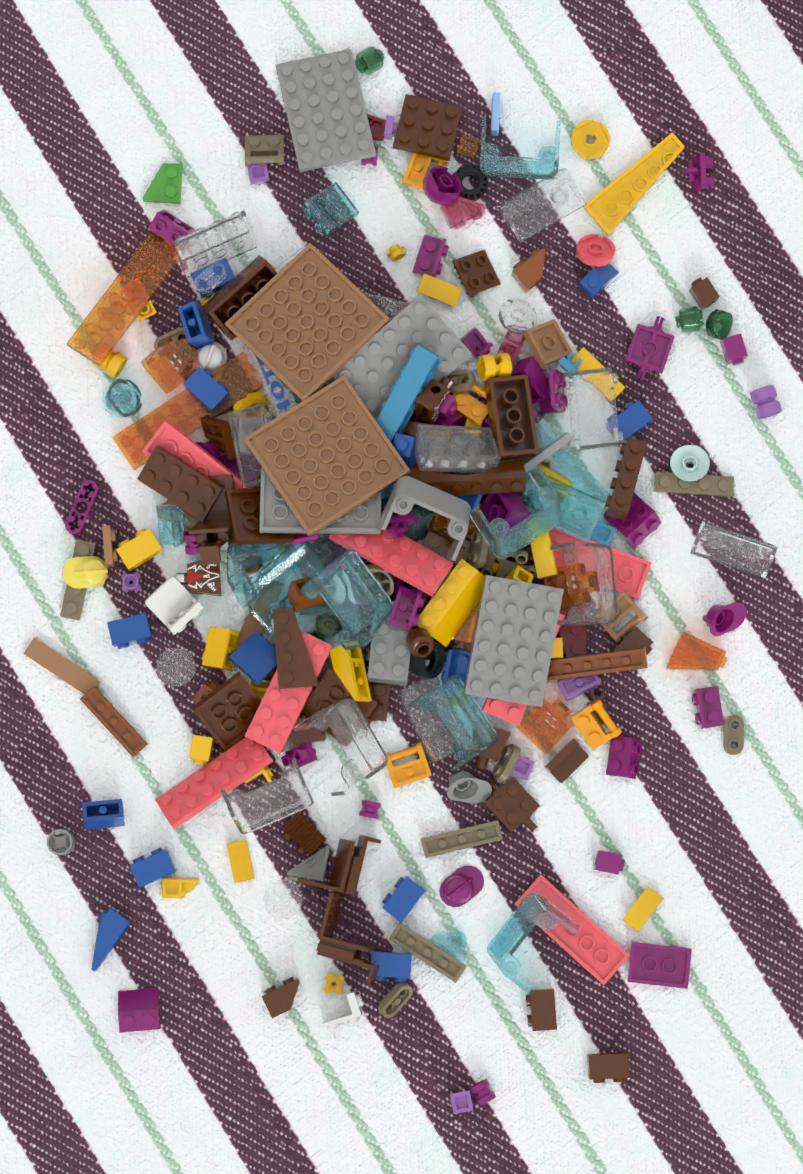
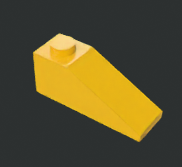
[330,643,372,702]

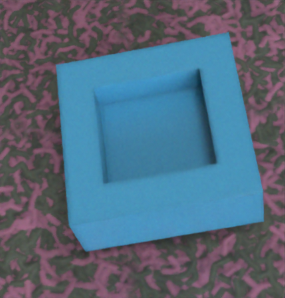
[590,521,616,546]

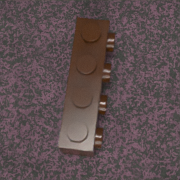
[605,437,647,521]

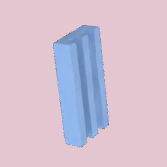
[491,92,500,136]

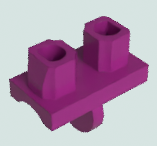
[683,152,715,192]
[383,507,418,538]
[281,741,318,771]

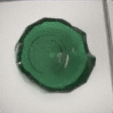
[706,309,733,340]

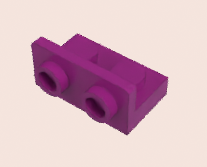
[149,209,197,249]
[412,235,449,277]
[691,686,724,729]

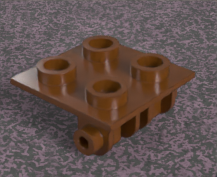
[452,250,501,298]

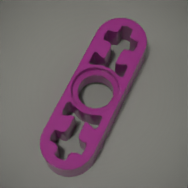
[65,480,99,535]

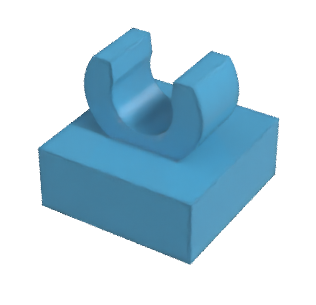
[558,352,582,378]

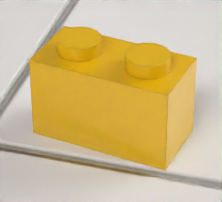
[116,528,164,571]
[202,626,240,671]

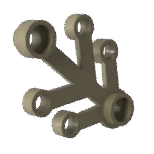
[481,538,537,579]

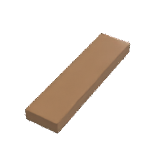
[23,637,101,694]

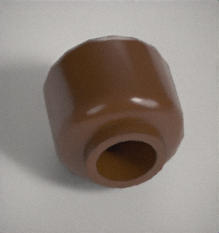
[406,628,434,658]

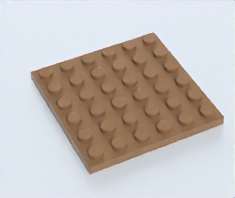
[225,243,390,401]
[243,375,410,537]

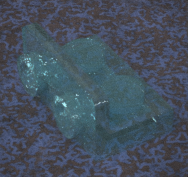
[156,504,185,547]

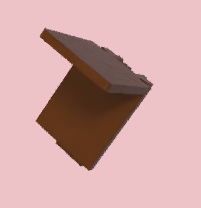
[189,475,235,565]
[287,835,381,896]
[316,892,379,984]

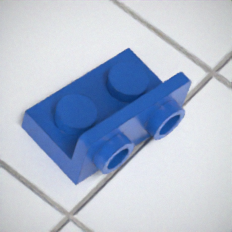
[441,647,471,690]

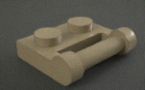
[245,135,284,166]

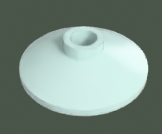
[670,445,710,481]

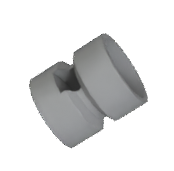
[47,829,76,855]

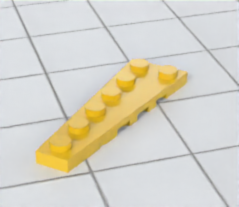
[583,132,685,236]

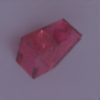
[440,196,486,229]
[497,328,526,368]

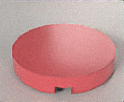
[576,234,615,267]

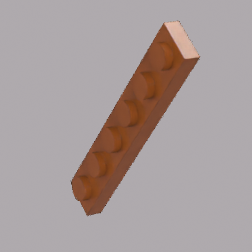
[547,647,648,681]

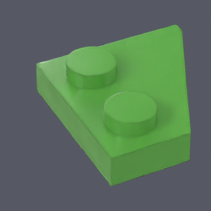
[143,163,183,204]

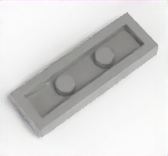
[524,432,573,475]

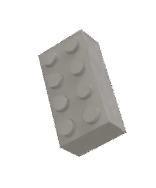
[367,600,413,686]

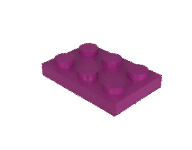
[627,942,692,989]

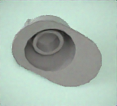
[447,771,492,804]

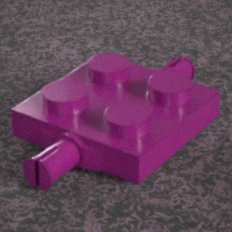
[625,316,675,381]

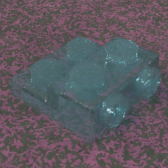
[303,182,359,237]

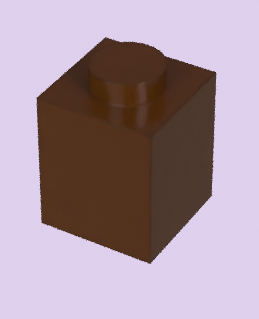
[689,277,720,311]

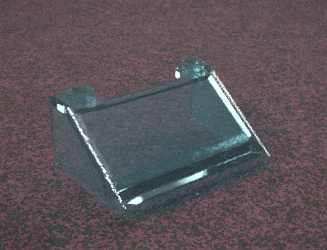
[300,550,393,650]

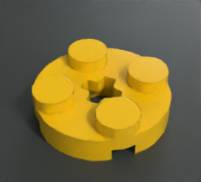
[571,120,610,160]

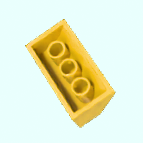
[417,559,485,647]

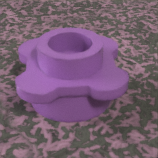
[121,572,141,592]

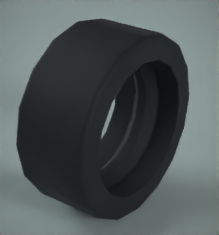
[410,641,446,679]

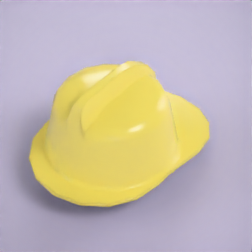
[62,556,108,589]

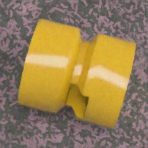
[91,343,128,379]
[477,353,512,381]

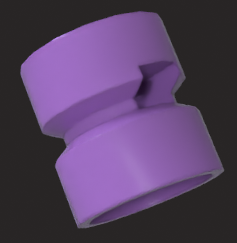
[750,385,783,419]

